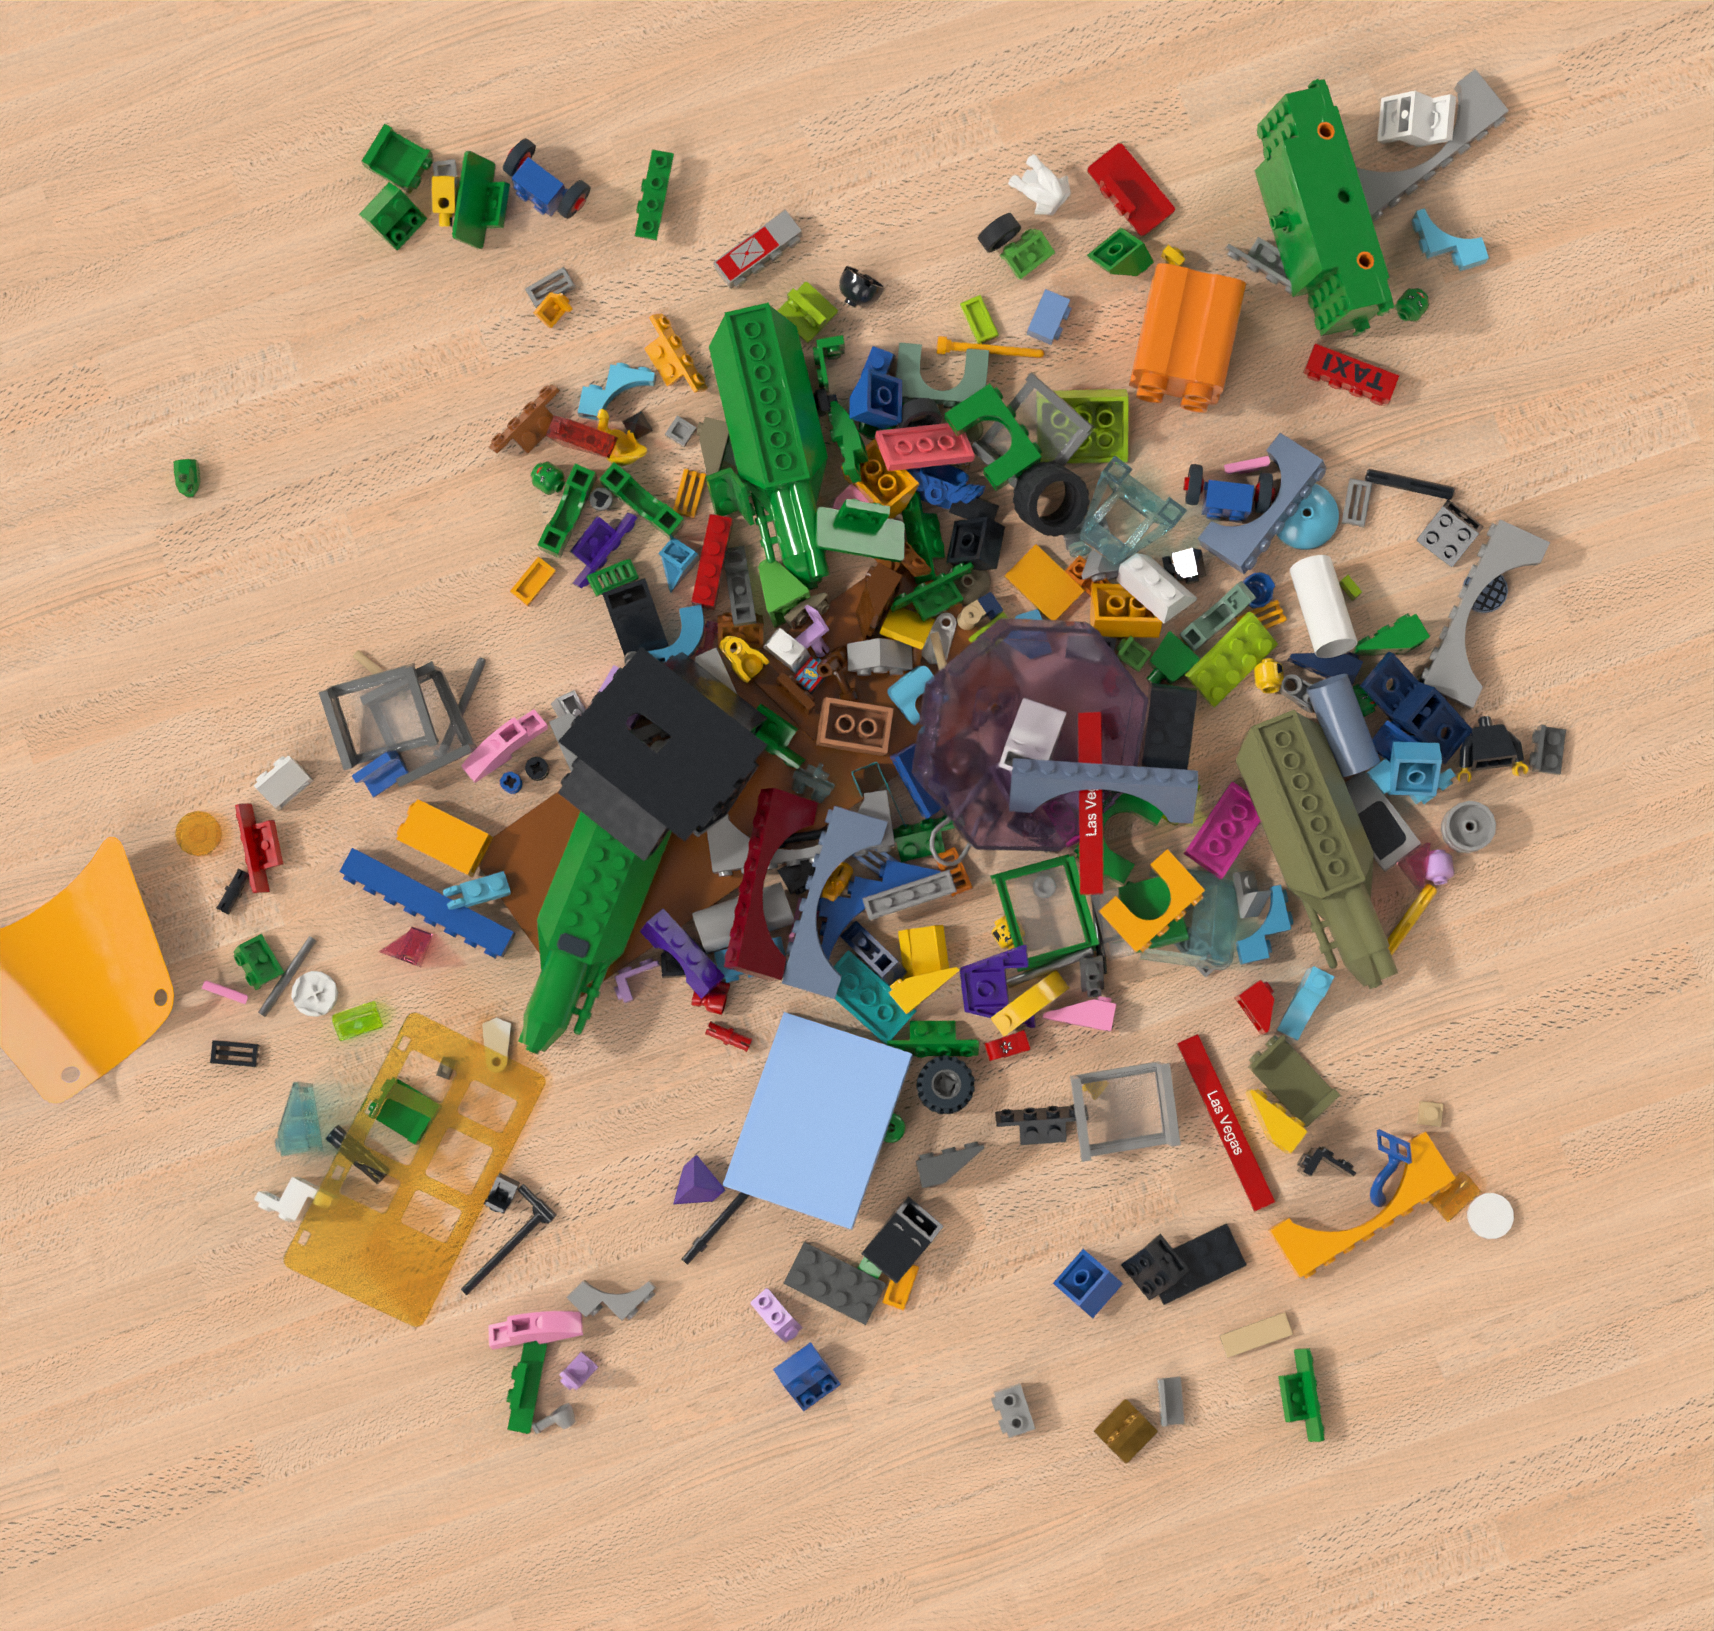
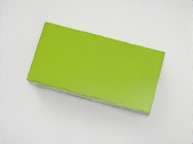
[960,294,999,344]

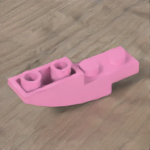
[461,709,548,783]
[489,1311,583,1350]

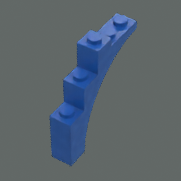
[817,860,941,960]

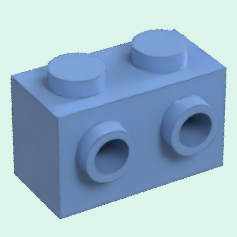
[1027,289,1072,345]

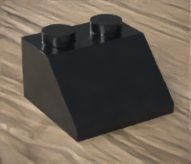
[946,517,1005,571]

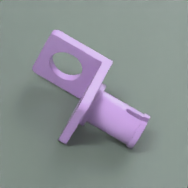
[795,605,829,657]

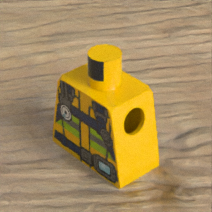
[432,176,460,227]

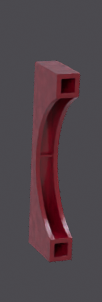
[724,788,818,981]

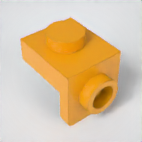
[533,293,573,329]

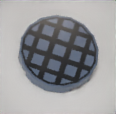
[1462,575,1508,613]

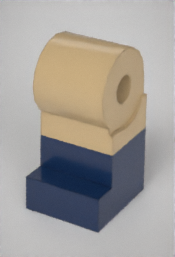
[957,592,1003,630]

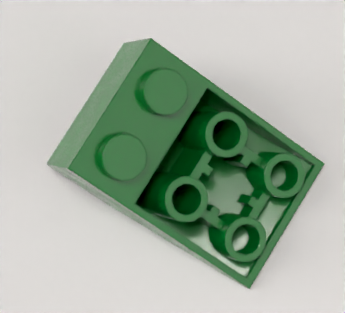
[1352,613,1430,656]

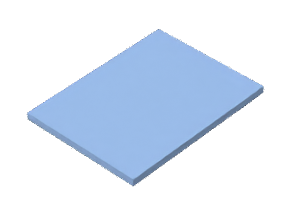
[722,1012,913,1230]

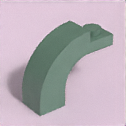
[1179,581,1256,651]

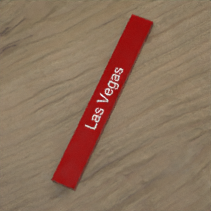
[1078,712,1104,895]
[1177,1034,1275,1212]

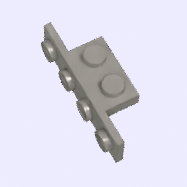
[1225,237,1304,295]

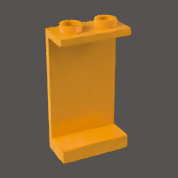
[396,799,493,878]

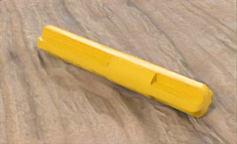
[1387,884,1437,956]

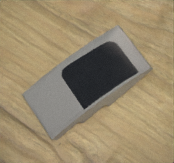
[1345,771,1421,872]

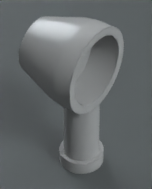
[532,1403,576,1434]

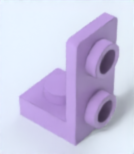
[559,1351,598,1390]

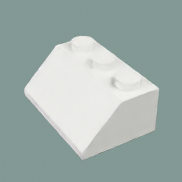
[1117,553,1197,623]

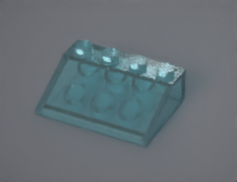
[275,1082,324,1156]

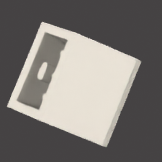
[253,755,313,810]

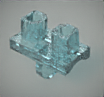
[792,763,835,804]

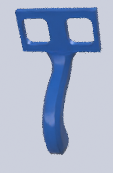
[1370,1129,1412,1207]

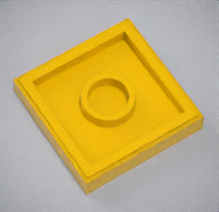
[880,606,935,650]

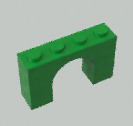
[945,383,1042,492]
[1074,790,1163,886]

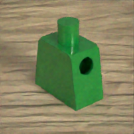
[1146,631,1200,685]

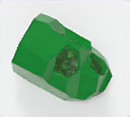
[173,459,200,498]

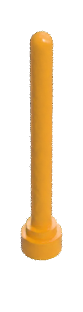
[936,336,1045,358]

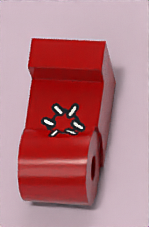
[984,1030,1030,1061]

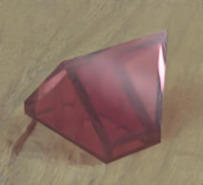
[1397,842,1431,890]
[379,926,433,968]

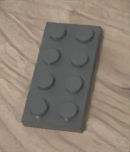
[783,1242,886,1325]

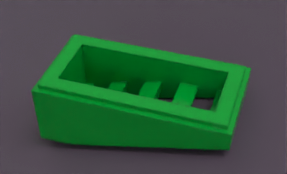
[586,559,639,597]

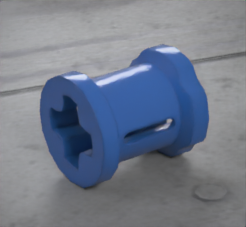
[500,772,522,794]

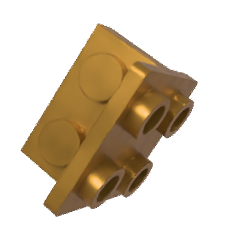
[1094,1399,1158,1464]

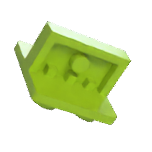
[777,281,838,343]

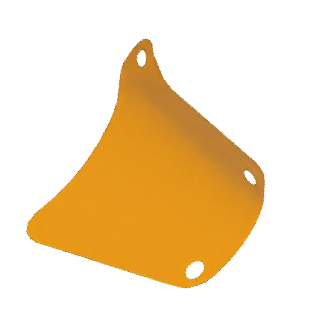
[0,837,174,1104]

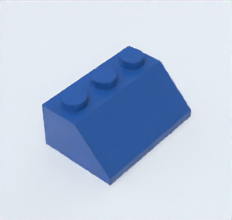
[890,743,949,819]

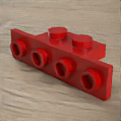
[235,803,284,894]

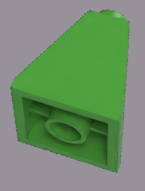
[758,559,811,628]

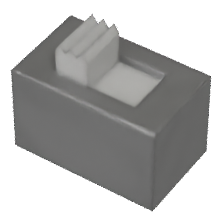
[436,1056,456,1080]

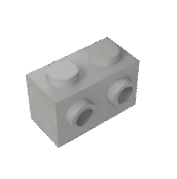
[991,1383,1035,1438]

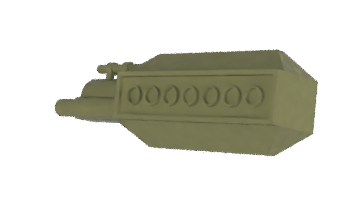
[1235,709,1398,989]

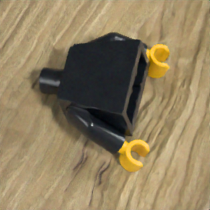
[1457,716,1528,782]

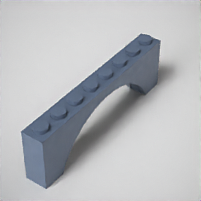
[1009,758,1198,824]
[782,806,888,999]

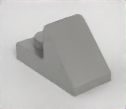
[1233,871,1271,919]

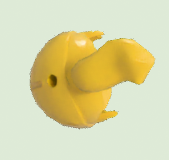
[597,409,647,467]

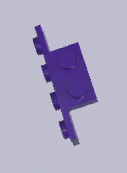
[569,513,638,589]

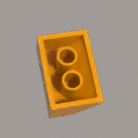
[841,439,919,519]
[1090,583,1163,638]

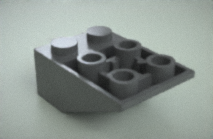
[916,1141,985,1188]

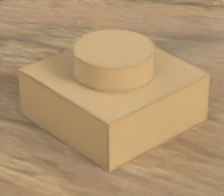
[1417,1101,1443,1127]

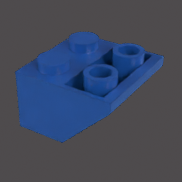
[773,1342,841,1411]

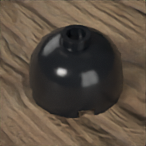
[839,265,885,308]

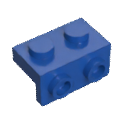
[1372,720,1420,763]

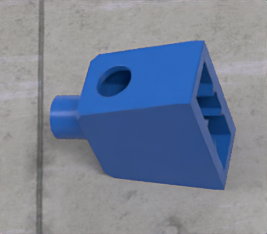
[861,346,896,375]

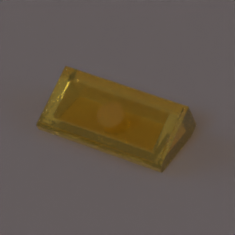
[1429,1171,1481,1222]

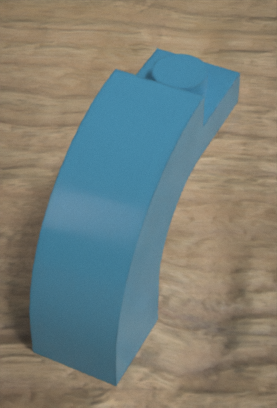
[648,605,705,662]

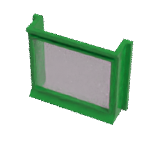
[990,854,1099,972]

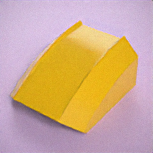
[898,925,949,979]

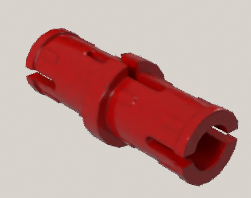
[705,1021,753,1052]

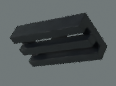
[210,1040,259,1067]

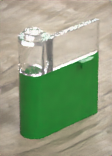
[1091,876,1189,961]

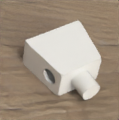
[763,628,811,674]

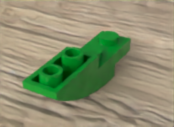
[828,401,868,483]

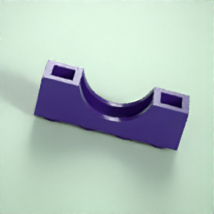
[640,909,725,999]

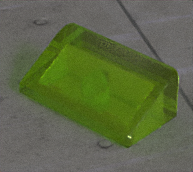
[332,1001,383,1041]

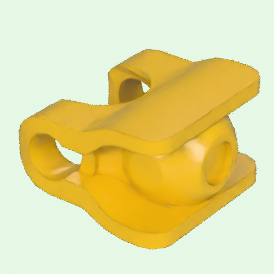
[720,636,769,683]

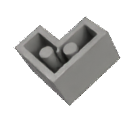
[847,638,912,676]

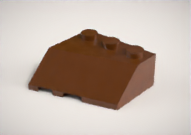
[856,562,902,641]

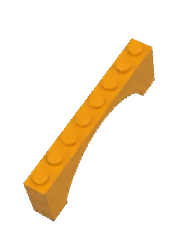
[1268,1132,1456,1279]

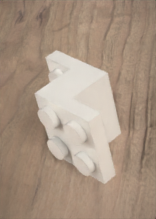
[1377,91,1456,147]
[254,1177,340,1223]

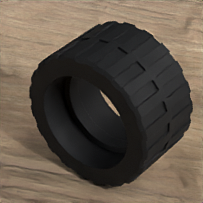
[1013,461,1090,537]

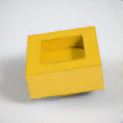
[1161,244,1185,266]

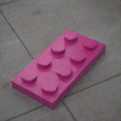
[1183,781,1260,880]

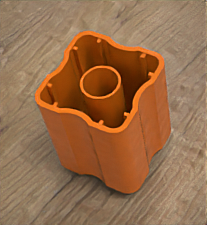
[1129,263,1246,413]

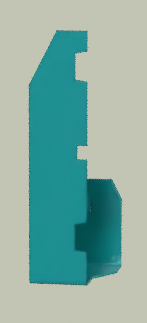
[852,762,907,828]

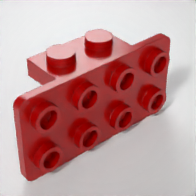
[1087,143,1175,236]

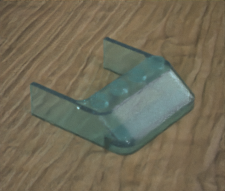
[1140,867,1238,970]

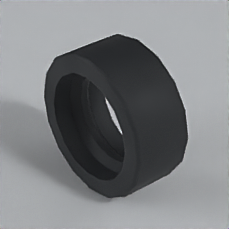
[977,213,1021,253]
[898,398,942,428]

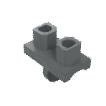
[1079,956,1104,997]

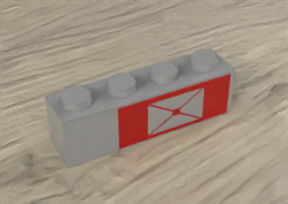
[713,210,802,289]

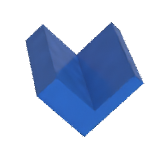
[352,750,409,797]

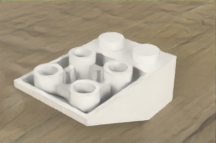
[999,697,1067,771]

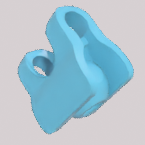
[887,666,948,725]

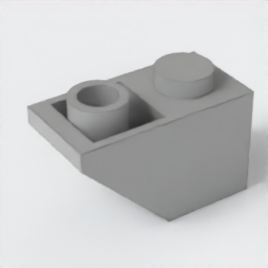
[1082,543,1126,582]

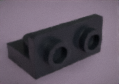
[777,860,816,895]

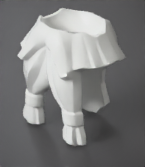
[1008,154,1071,215]

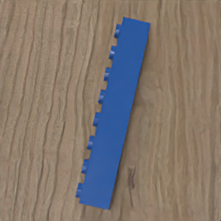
[339,848,516,959]

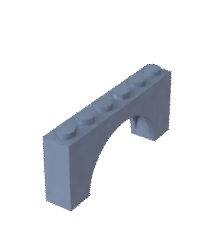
[1198,433,1326,575]

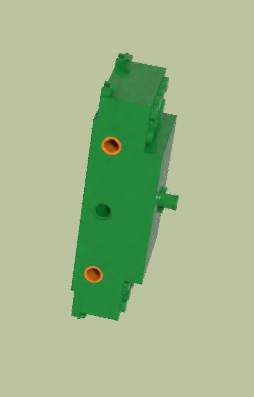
[1254,79,1395,336]

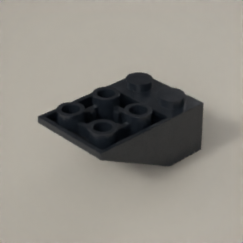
[602,578,669,656]
[861,1196,944,1284]

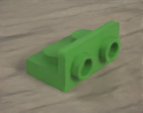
[999,229,1055,279]

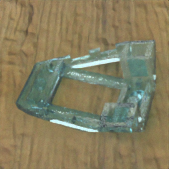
[1079,456,1187,566]

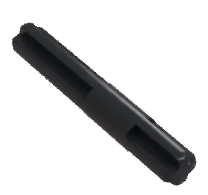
[1365,469,1454,500]

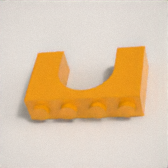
[1098,849,1205,953]

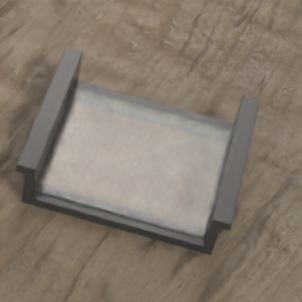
[971,372,1096,495]
[360,661,477,787]
[318,663,439,770]

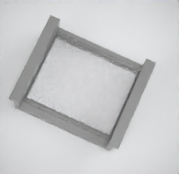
[1070,1061,1181,1162]

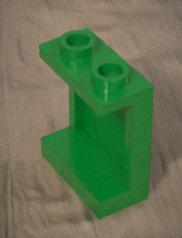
[361,123,433,193]

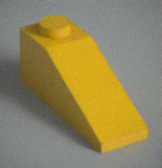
[889,967,960,1015]

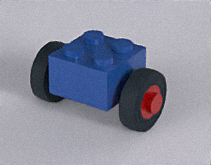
[503,138,591,219]
[1183,464,1275,523]

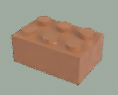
[816,697,894,756]

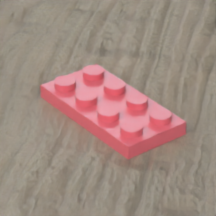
[875,423,975,471]

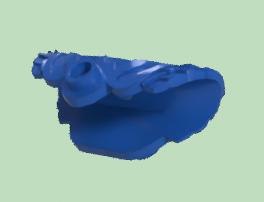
[906,464,986,509]

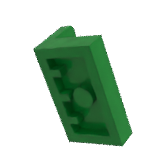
[234,934,284,990]

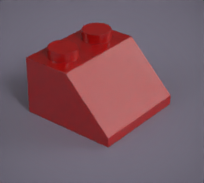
[1234,980,1275,1035]

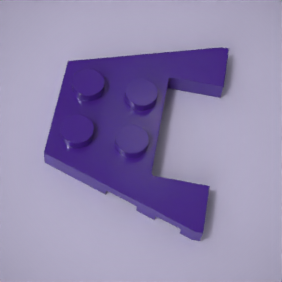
[960,945,1036,1028]

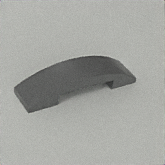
[724,546,756,627]

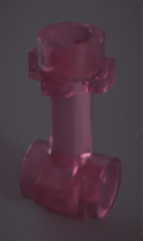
[696,620,718,656]

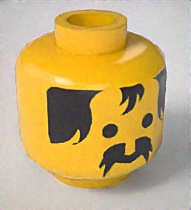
[1254,658,1284,694]
[991,915,1025,950]

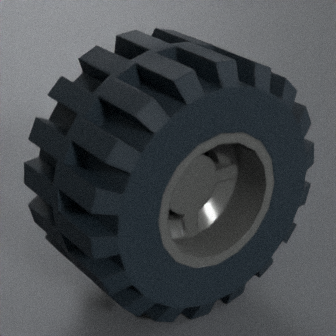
[916,1056,975,1115]

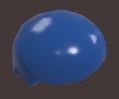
[1242,572,1275,608]

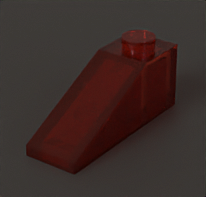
[546,415,618,458]

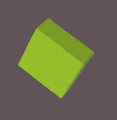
[1339,575,1362,601]

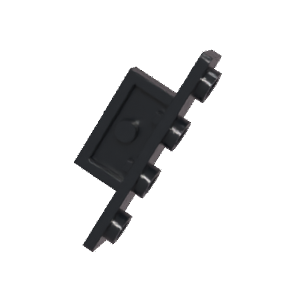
[995,1104,1088,1145]

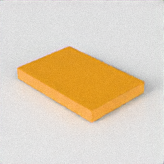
[1004,544,1085,624]

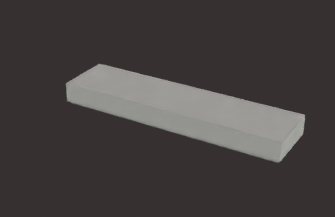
[862,870,957,921]

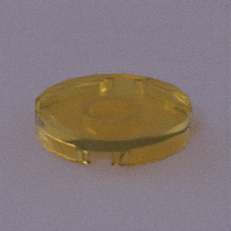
[175,811,222,857]

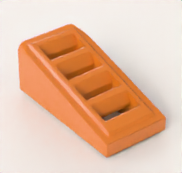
[935,847,973,897]

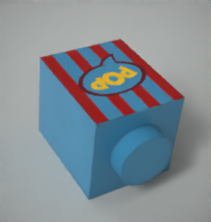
[794,657,826,695]

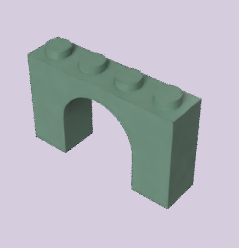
[896,343,989,409]

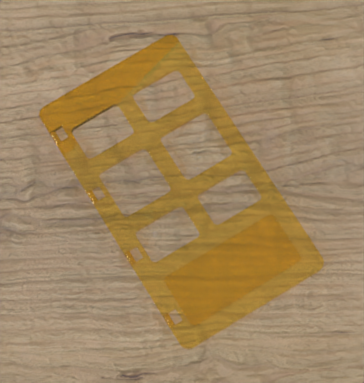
[283,1012,546,1327]

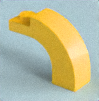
[990,970,1070,1036]

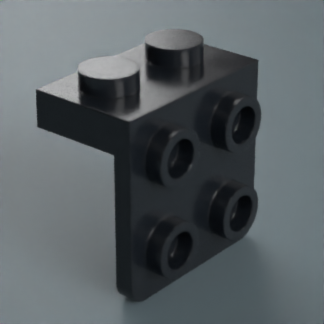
[1297,1146,1356,1177]

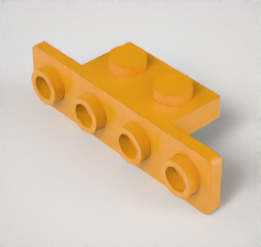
[644,313,708,393]

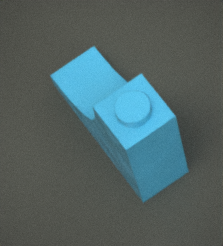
[1277,966,1334,1040]

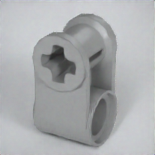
[1279,674,1314,713]

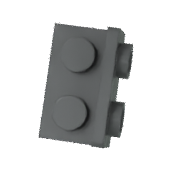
[1529,724,1566,775]

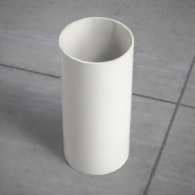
[1290,555,1357,658]

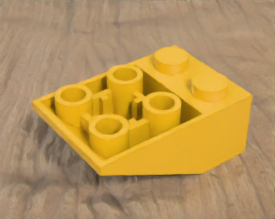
[1245,1088,1308,1154]

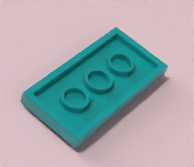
[833,950,917,1045]

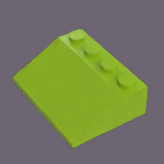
[1036,389,1128,463]

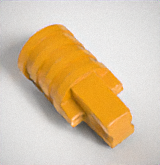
[822,862,854,902]

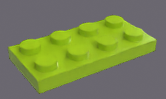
[1185,611,1278,708]

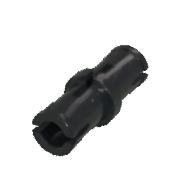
[216,868,249,915]

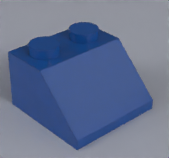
[849,368,902,429]
[1053,1249,1123,1319]

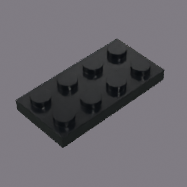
[1159,1223,1247,1305]

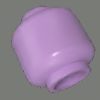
[1423,849,1454,885]

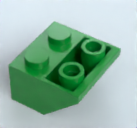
[358,182,428,251]

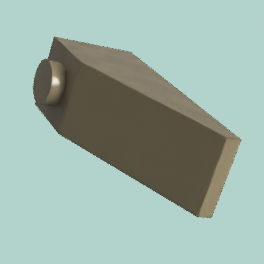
[696,417,730,476]

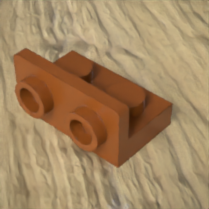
[717,612,764,648]

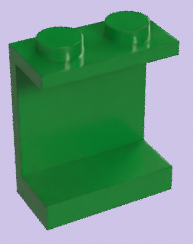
[368,1077,442,1145]

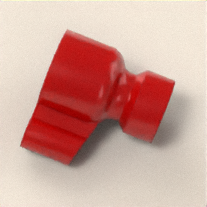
[691,981,731,1015]

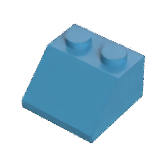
[1390,742,1442,796]

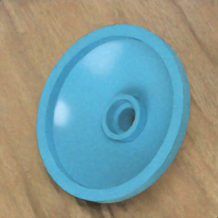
[1276,484,1339,550]

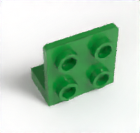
[813,335,845,393]
[705,467,756,526]

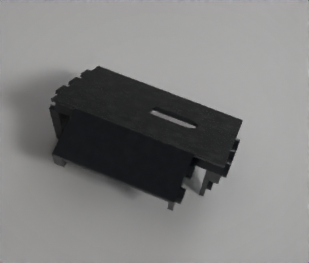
[558,647,768,861]

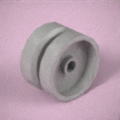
[1441,801,1496,854]

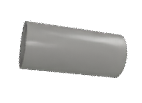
[692,882,795,954]

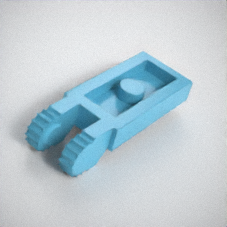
[443,871,511,910]

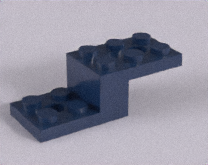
[1360,652,1472,765]

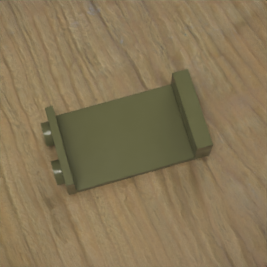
[1248,1035,1340,1127]

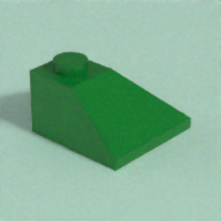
[1087,227,1154,276]

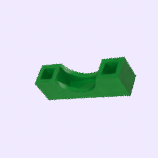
[599,462,685,540]
[537,463,598,558]

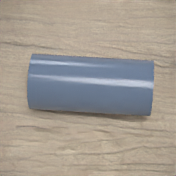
[1306,674,1380,777]

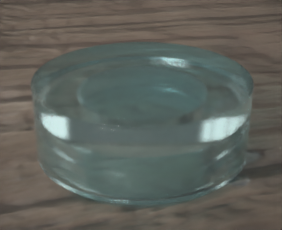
[1068,541,1092,557]

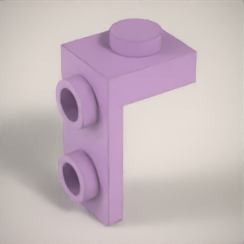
[614,958,660,1003]
[751,1288,803,1343]

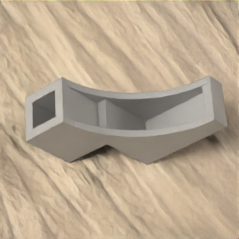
[567,1280,656,1321]

